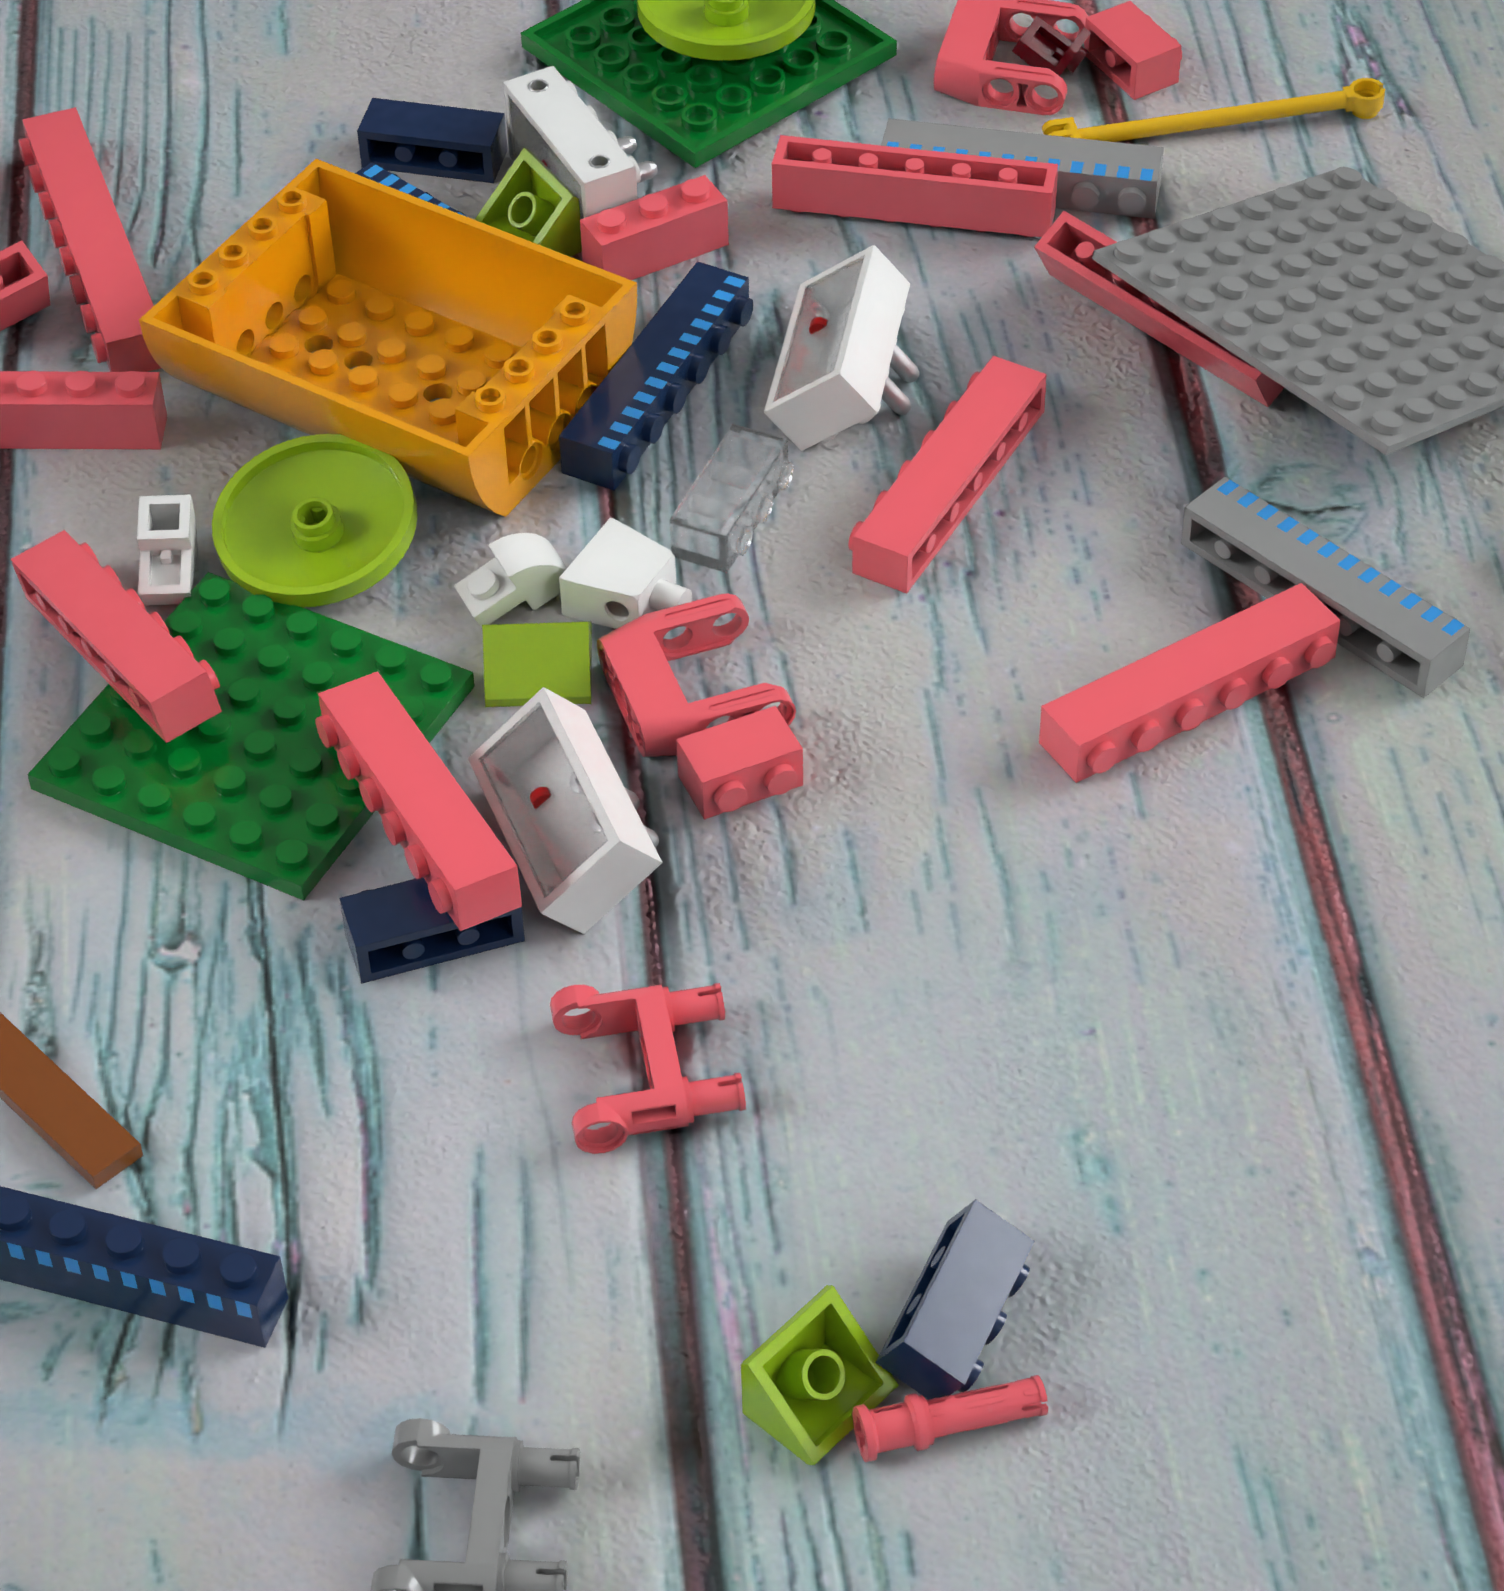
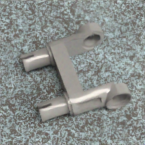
[370,1418,580,1591]

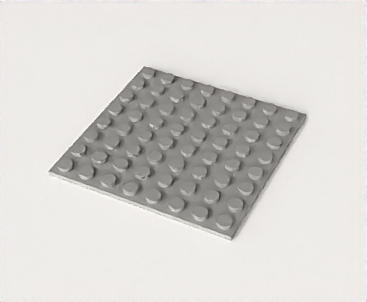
[1092,167,1504,455]

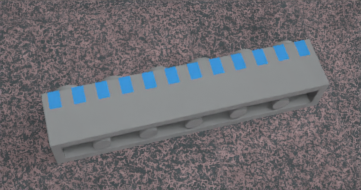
[881,118,1164,219]
[1181,477,1470,698]

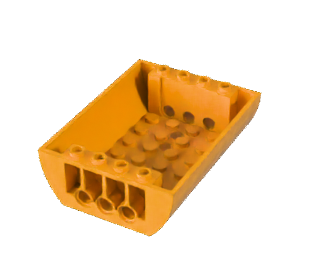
[139,159,637,517]

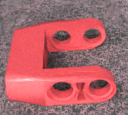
[934,0,1088,115]
[597,593,796,757]

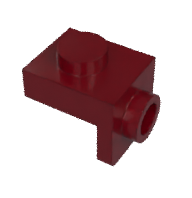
[1012,16,1091,76]

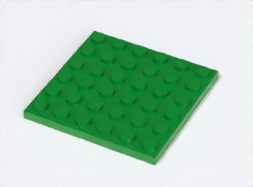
[521,0,897,168]
[27,572,475,901]

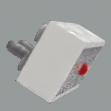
[503,66,658,219]
[764,245,919,451]
[468,687,663,934]

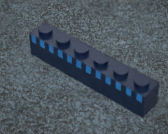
[559,261,753,491]
[0,1186,289,1348]

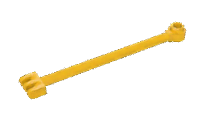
[1042,78,1385,142]

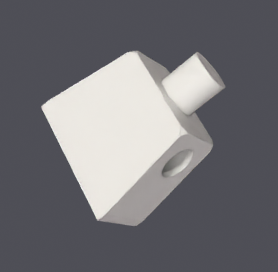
[559,518,692,629]

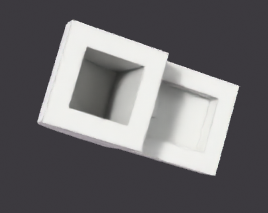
[137,494,198,605]
[454,533,567,628]

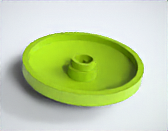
[637,0,816,60]
[212,434,418,608]

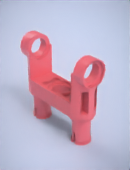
[550,983,746,1154]

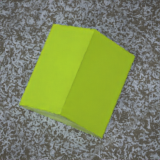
[475,147,582,256]
[482,622,592,707]
[741,1285,899,1465]

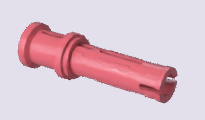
[852,1375,1048,1463]

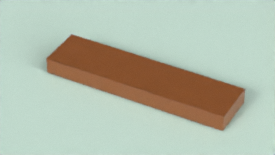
[0,1012,143,1189]

